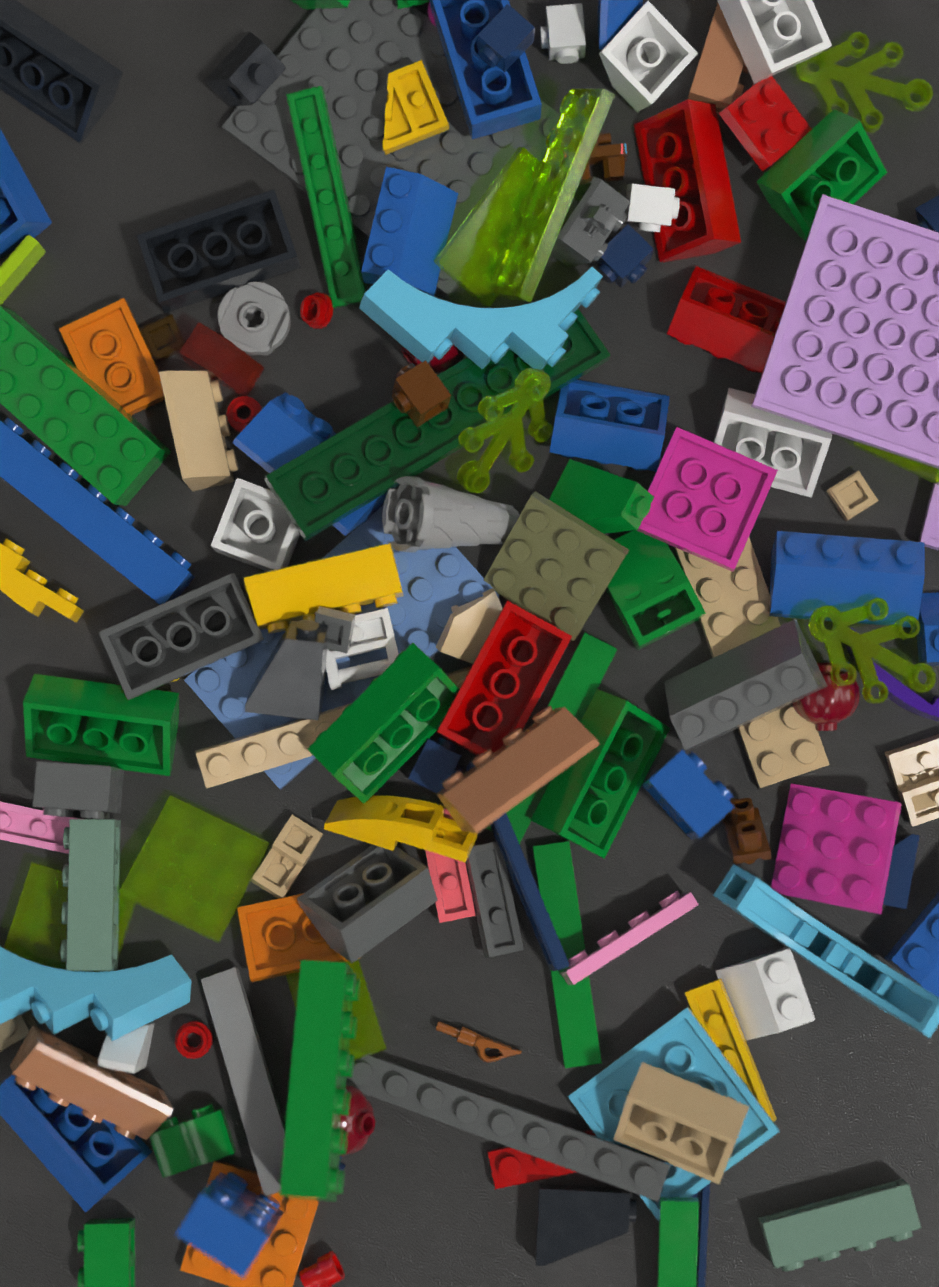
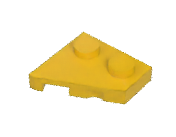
[382,60,449,155]

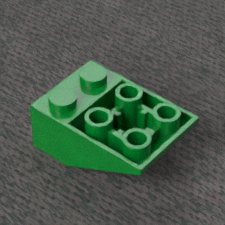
[606,530,706,650]

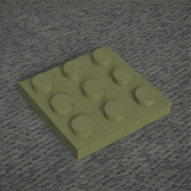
[484,491,629,641]

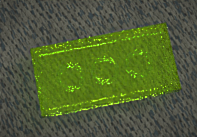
[434,147,569,307]

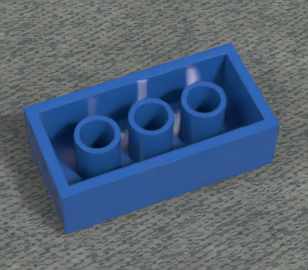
[430,0,542,140]
[175,1172,284,1278]

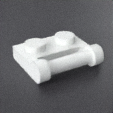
[326,608,399,690]

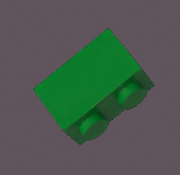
[78,1218,135,1287]

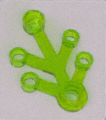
[796,32,933,133]
[457,368,553,493]
[808,598,936,704]

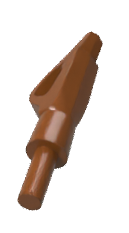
[435,1021,523,1063]

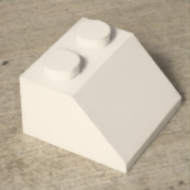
[599,1,698,112]
[715,947,815,1040]

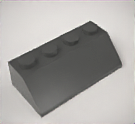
[99,573,264,700]
[664,619,828,750]

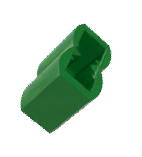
[150,1104,236,1178]

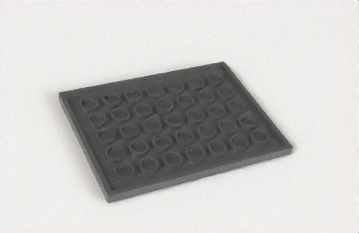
[222,0,578,299]

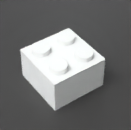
[211,478,300,572]

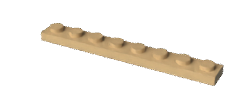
[195,666,472,789]

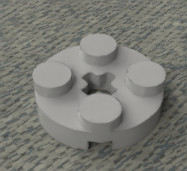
[218,282,291,356]

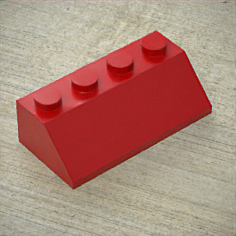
[634,99,741,262]
[667,266,786,373]
[437,601,572,756]

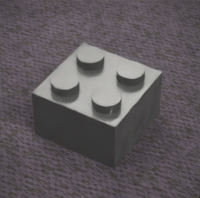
[33,761,124,819]

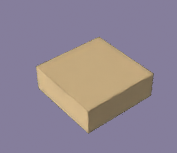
[826,470,879,522]

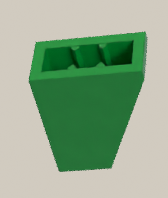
[549,459,654,534]

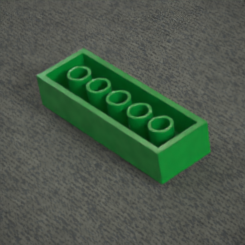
[0,306,172,506]
[279,960,361,1202]

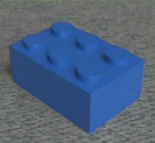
[642,750,734,840]

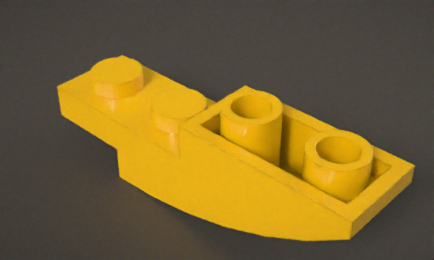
[0,538,84,623]
[324,796,478,863]

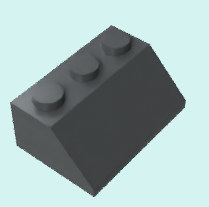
[297,845,438,963]

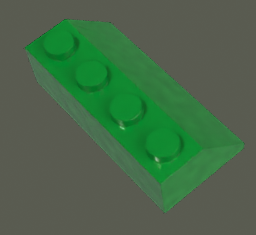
[307,643,459,803]
[23,674,179,776]
[531,689,670,859]

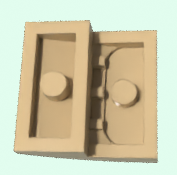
[885,734,939,827]

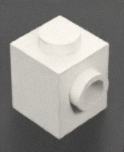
[540,3,586,64]
[624,184,680,232]

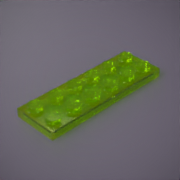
[489,88,615,302]

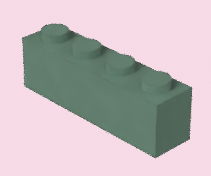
[61,819,121,971]
[759,1179,921,1271]

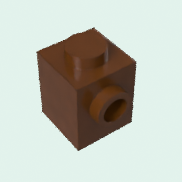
[392,360,451,427]

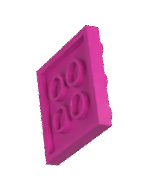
[637,427,778,572]
[771,783,901,914]

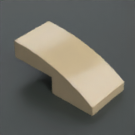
[251,815,323,899]

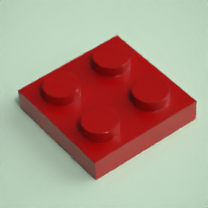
[719,76,812,171]

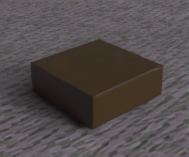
[140,314,188,363]

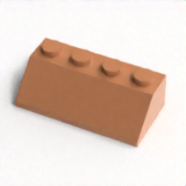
[437,706,599,833]
[10,1025,173,1140]

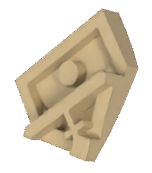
[436,588,503,664]

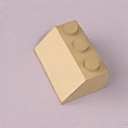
[159,371,238,491]
[613,1062,749,1184]

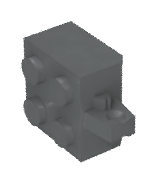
[535,177,630,268]

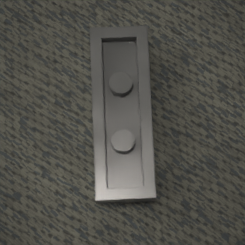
[466,842,524,958]

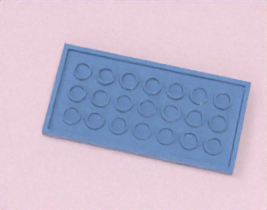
[184,505,499,790]

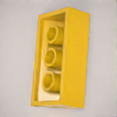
[244,544,404,633]

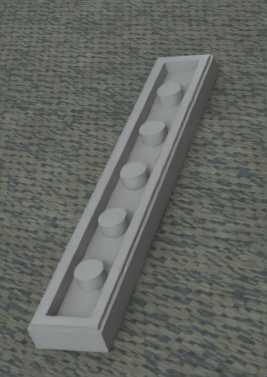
[201,967,286,1196]

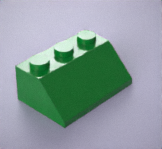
[756,109,887,242]

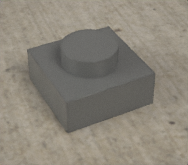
[315,606,355,653]

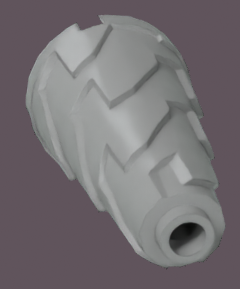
[382,476,520,553]

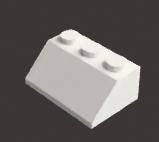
[713,388,832,498]

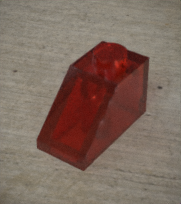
[179,322,265,396]

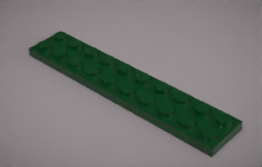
[265,309,611,541]

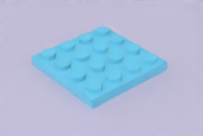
[568,1007,780,1221]

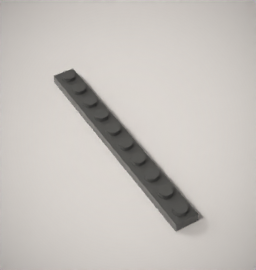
[346,1047,670,1202]

